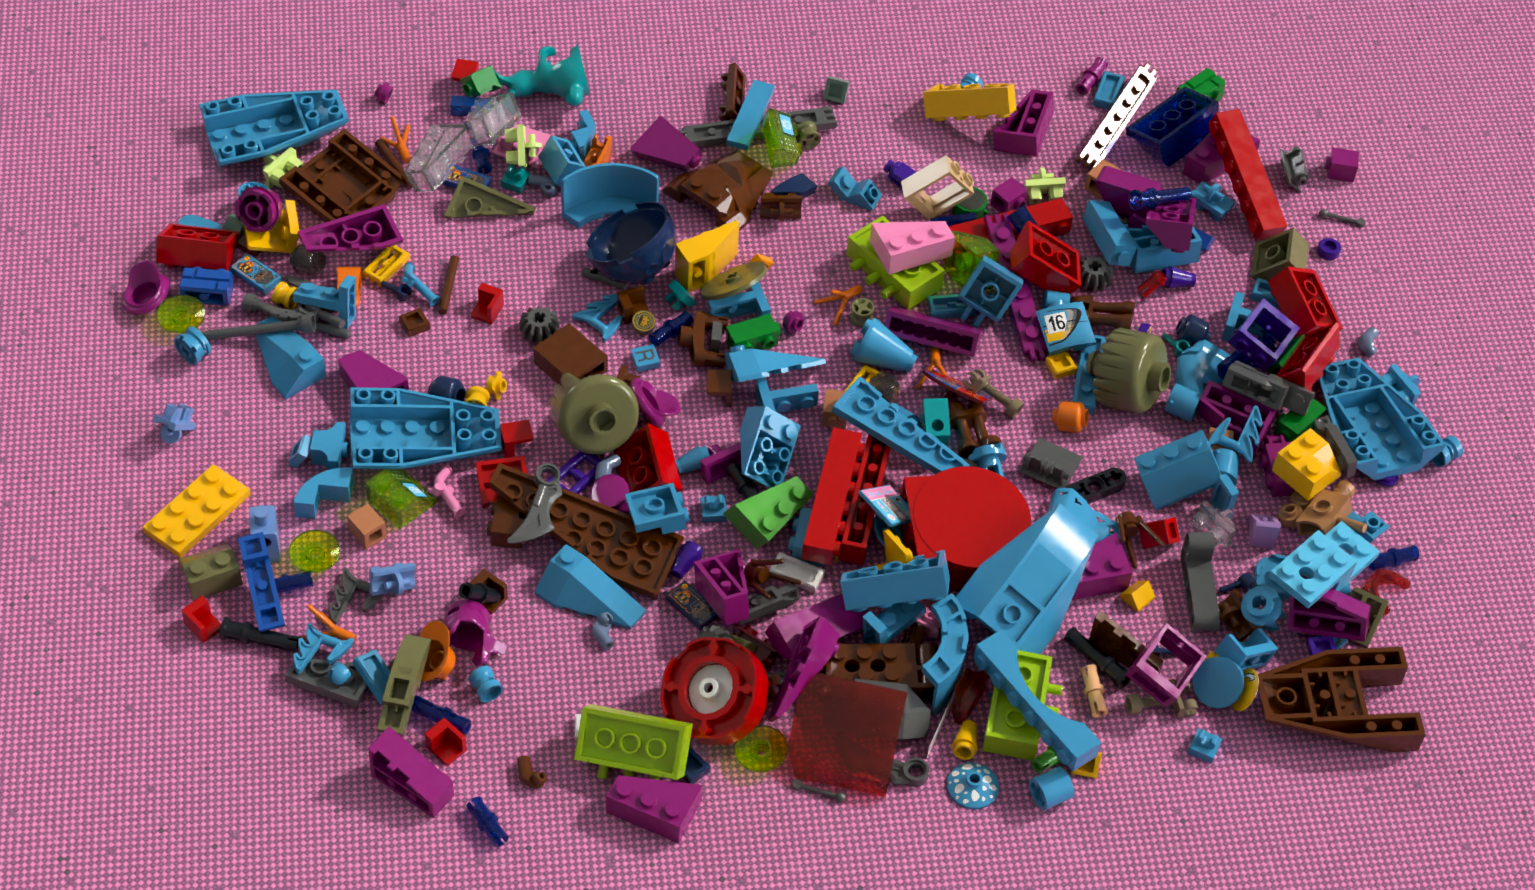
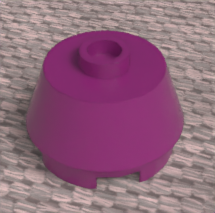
[235,186,282,232]

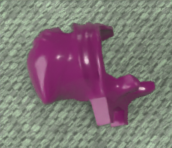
[444,599,507,667]

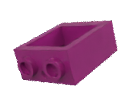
[1125,623,1206,708]

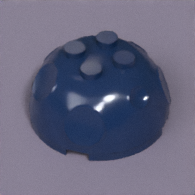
[585,201,676,284]

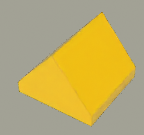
[1119,580,1155,612]
[1071,752,1102,779]

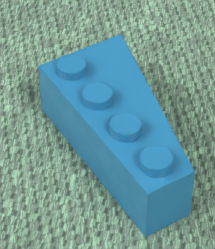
[840,550,950,612]

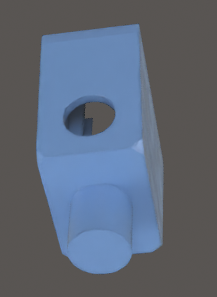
[249,505,281,563]

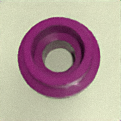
[374,82,393,104]
[783,311,804,334]

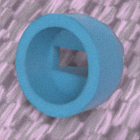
[328,662,352,685]

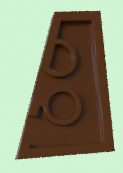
[1089,610,1164,673]

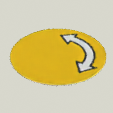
[1232,668,1259,712]

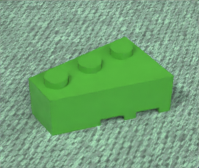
[723,476,814,549]

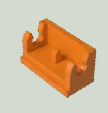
[583,134,612,167]

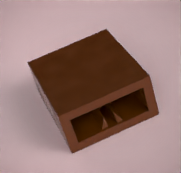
[533,323,608,385]

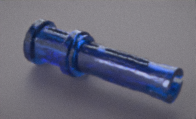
[1128,186,1192,210]

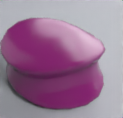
[590,474,630,513]

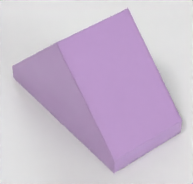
[1249,513,1281,549]

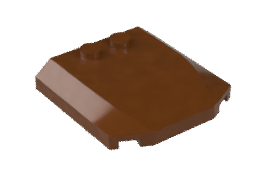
[279,129,402,222]

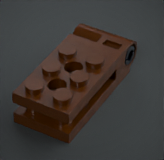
[823,643,939,705]

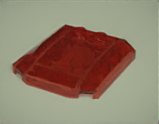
[787,673,908,797]

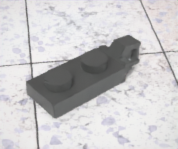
[1313,415,1357,478]
[738,583,800,625]

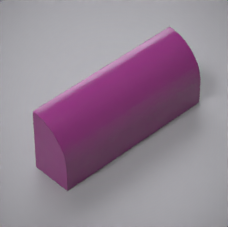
[885,306,984,357]
[765,594,869,659]

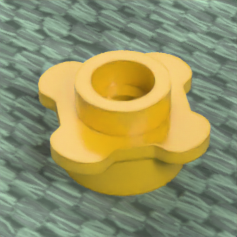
[486,371,507,400]

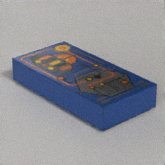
[440,164,491,189]

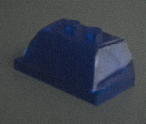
[1126,86,1219,167]

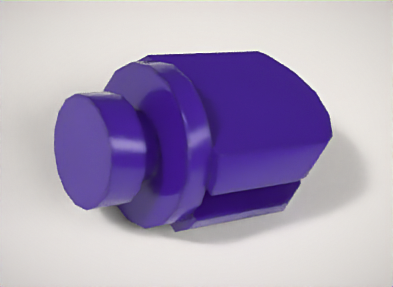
[883,160,916,188]

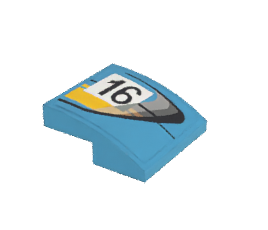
[1036,302,1097,356]

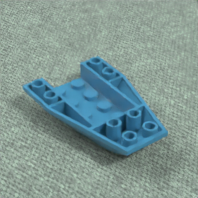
[199,90,349,168]
[1318,357,1446,480]
[349,387,502,469]
[956,503,1098,654]

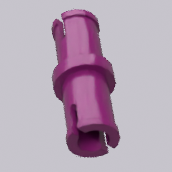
[1075,57,1108,95]

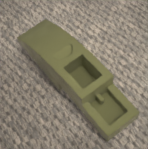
[377,634,432,737]

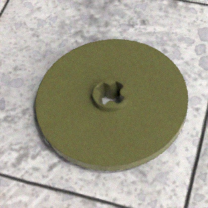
[701,261,767,300]

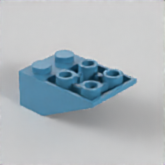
[740,406,801,489]

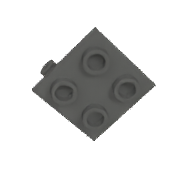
[1019,438,1083,489]

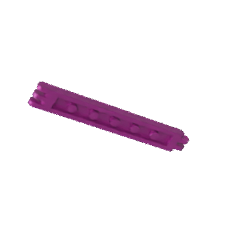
[984,213,1047,362]

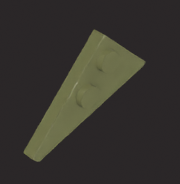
[444,176,536,219]

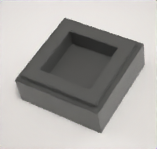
[709,321,722,353]

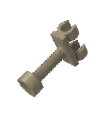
[962,369,1024,418]
[1125,679,1199,718]

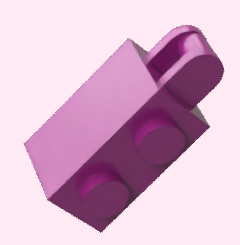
[1259,435,1295,497]

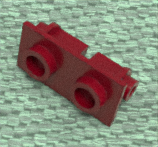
[732,624,782,668]

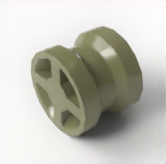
[795,121,821,149]
[850,298,875,328]

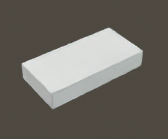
[769,552,825,594]

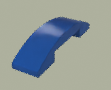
[238,532,285,632]

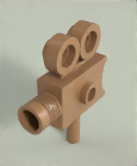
[1278,480,1367,536]

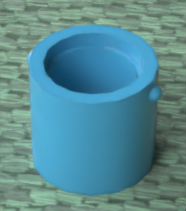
[1164,383,1202,422]
[1212,448,1240,489]
[1029,766,1074,811]

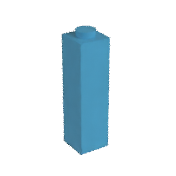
[1082,200,1137,266]

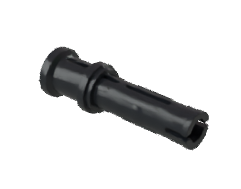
[219,617,301,653]
[1064,627,1131,690]

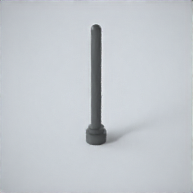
[241,292,351,339]
[202,313,316,340]

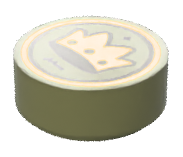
[631,310,656,335]

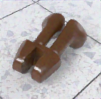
[1070,295,1135,329]
[949,400,1003,462]

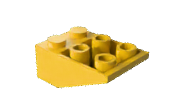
[675,220,739,293]

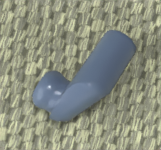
[528,174,557,196]
[1357,327,1379,357]
[595,454,621,480]
[592,612,615,650]

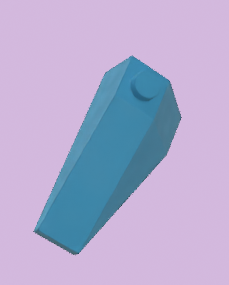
[255,316,326,400]

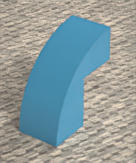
[293,467,355,519]

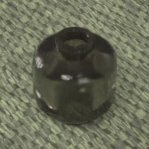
[290,244,326,276]
[869,373,900,404]

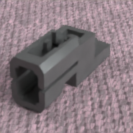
[1222,360,1315,416]

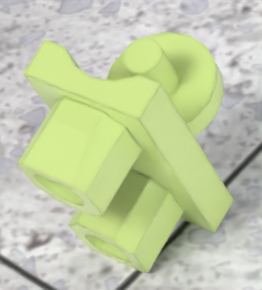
[505,124,542,168]
[262,147,303,189]
[1024,167,1066,204]

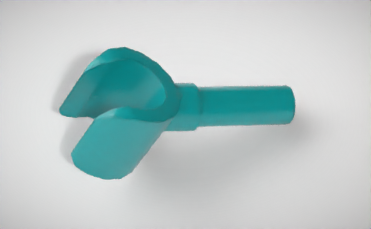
[1161,332,1190,357]

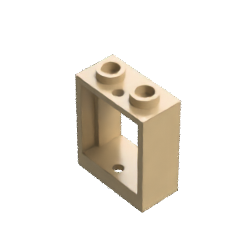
[901,155,974,220]

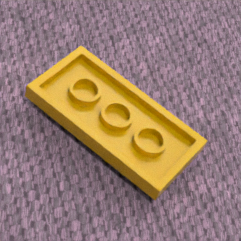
[143,464,251,558]

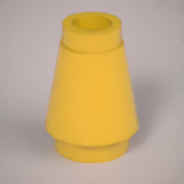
[952,720,978,760]

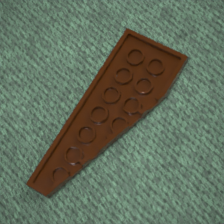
[489,463,684,600]

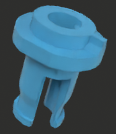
[967,443,1007,477]
[1241,586,1286,632]

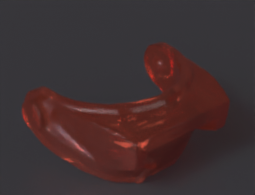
[1362,569,1411,615]

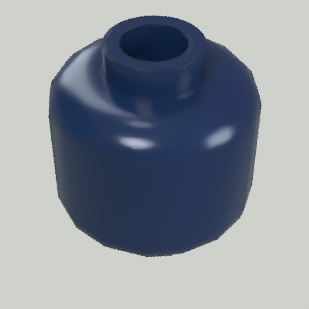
[1175,314,1212,347]
[428,376,466,401]

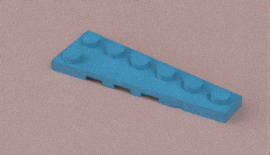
[832,376,970,474]

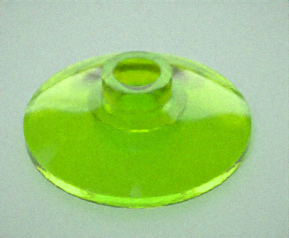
[157,295,205,333]
[289,530,340,573]
[735,725,788,773]

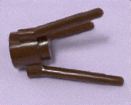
[1115,511,1165,569]
[744,559,801,599]

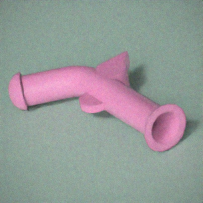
[426,465,467,518]

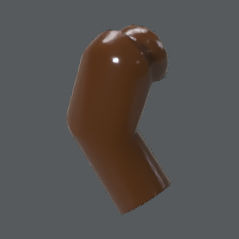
[517,756,546,789]

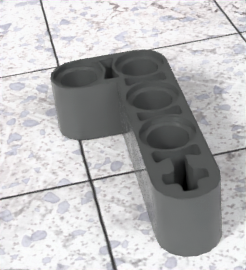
[1181,532,1220,631]

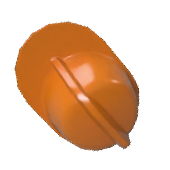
[419,620,456,681]

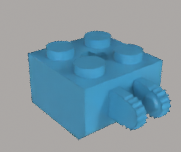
[958,255,1023,327]

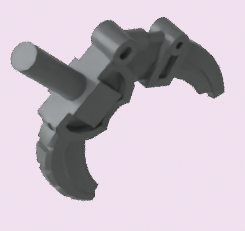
[261,275,345,329]

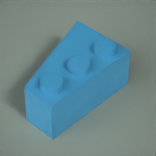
[1123,224,1202,274]

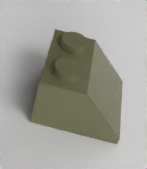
[1251,227,1309,281]
[177,543,243,601]

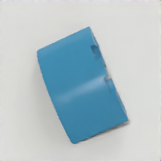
[561,163,659,229]
[921,593,969,716]

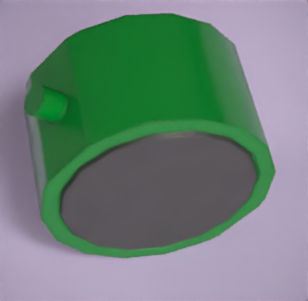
[951,187,989,223]

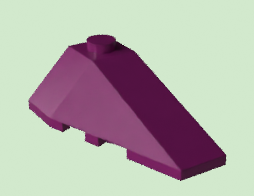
[1146,196,1197,253]
[298,204,403,252]
[768,616,840,722]

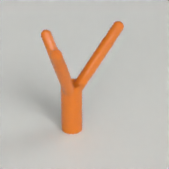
[380,116,412,163]
[814,284,863,326]
[915,346,948,390]
[301,604,357,642]

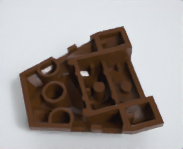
[663,150,773,231]

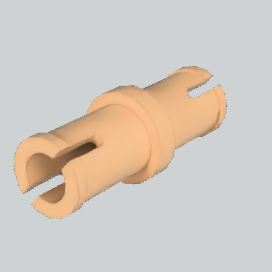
[1080,664,1108,718]

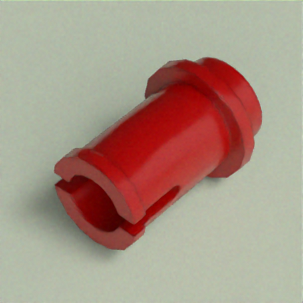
[1137,270,1167,299]

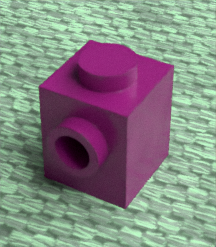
[1324,147,1359,182]
[990,177,1028,213]

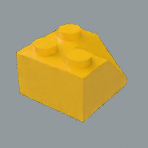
[1272,428,1342,501]

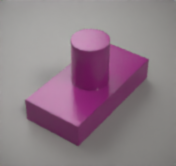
[700,442,742,484]

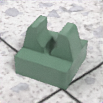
[823,76,850,104]

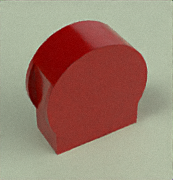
[900,466,1031,592]

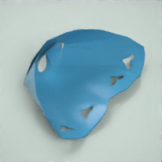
[1175,339,1242,394]
[1047,488,1121,543]

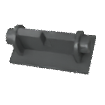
[1280,146,1309,193]

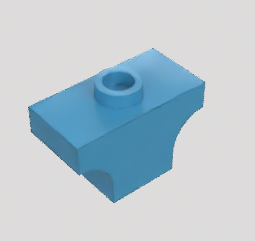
[310,422,349,470]

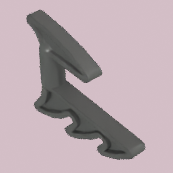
[329,568,384,625]

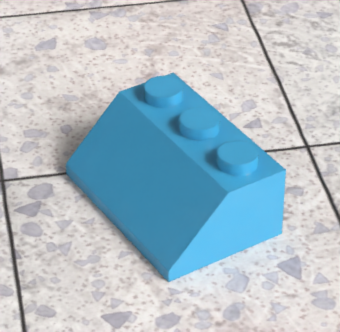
[1134,430,1221,510]

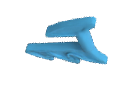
[572,294,622,342]
[1208,405,1262,463]
[293,623,354,674]

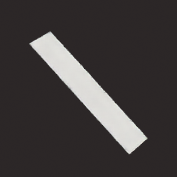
[927,669,965,757]

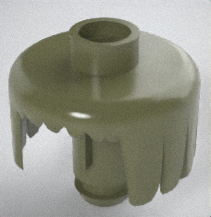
[1086,328,1171,414]
[549,372,639,455]

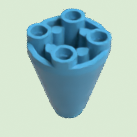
[849,317,918,373]

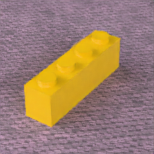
[923,83,1017,121]

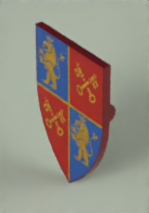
[922,369,992,405]

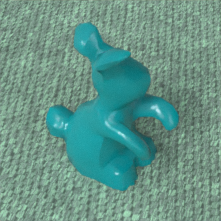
[494,44,590,116]

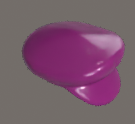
[122,260,170,315]
[630,378,681,428]

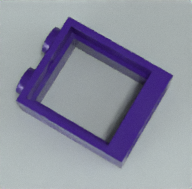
[1228,298,1300,373]

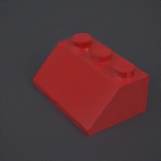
[1010,221,1081,294]
[156,223,239,270]
[1267,266,1343,338]
[1276,322,1339,391]
[614,423,683,493]

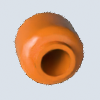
[1052,401,1089,433]

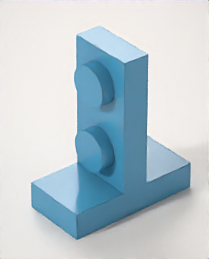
[293,275,356,329]
[708,281,771,319]
[1221,292,1278,341]
[755,377,819,412]
[862,601,926,644]

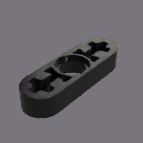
[1062,468,1127,505]

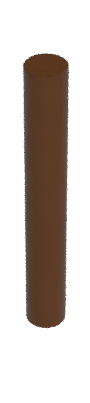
[375,139,415,189]
[438,255,459,314]

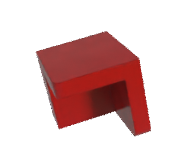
[451,58,479,82]
[471,283,504,325]
[500,419,533,458]
[1139,517,1180,548]
[181,596,221,643]
[424,718,467,766]

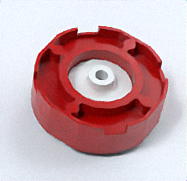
[660,637,769,745]

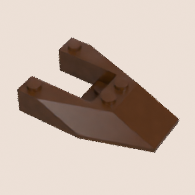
[1258,647,1426,752]

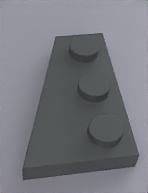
[285,659,369,708]

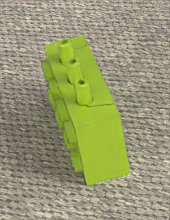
[846,215,945,310]
[982,650,1063,760]
[574,704,693,780]

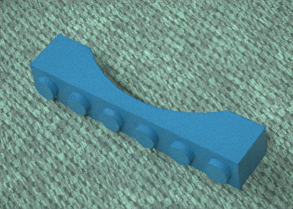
[974,630,1101,771]

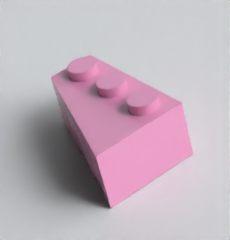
[870,221,955,274]

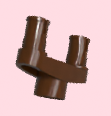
[677,310,728,369]

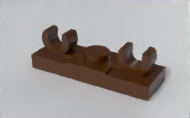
[718,62,746,121]

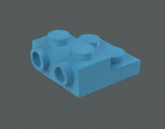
[625,483,690,535]

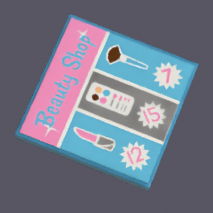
[858,485,911,527]

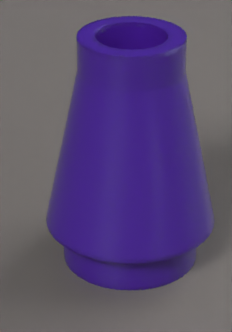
[1161,266,1196,289]
[670,541,703,579]

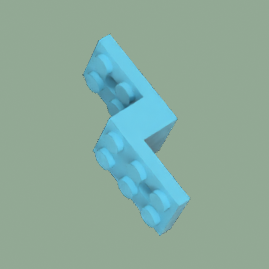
[1269,521,1380,608]

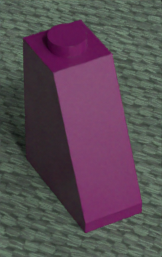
[630,115,703,172]
[1095,166,1166,215]
[338,350,409,390]

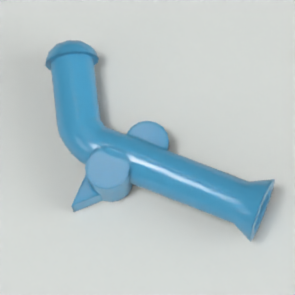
[400,262,441,307]

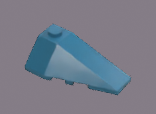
[724,345,826,382]
[535,544,646,630]

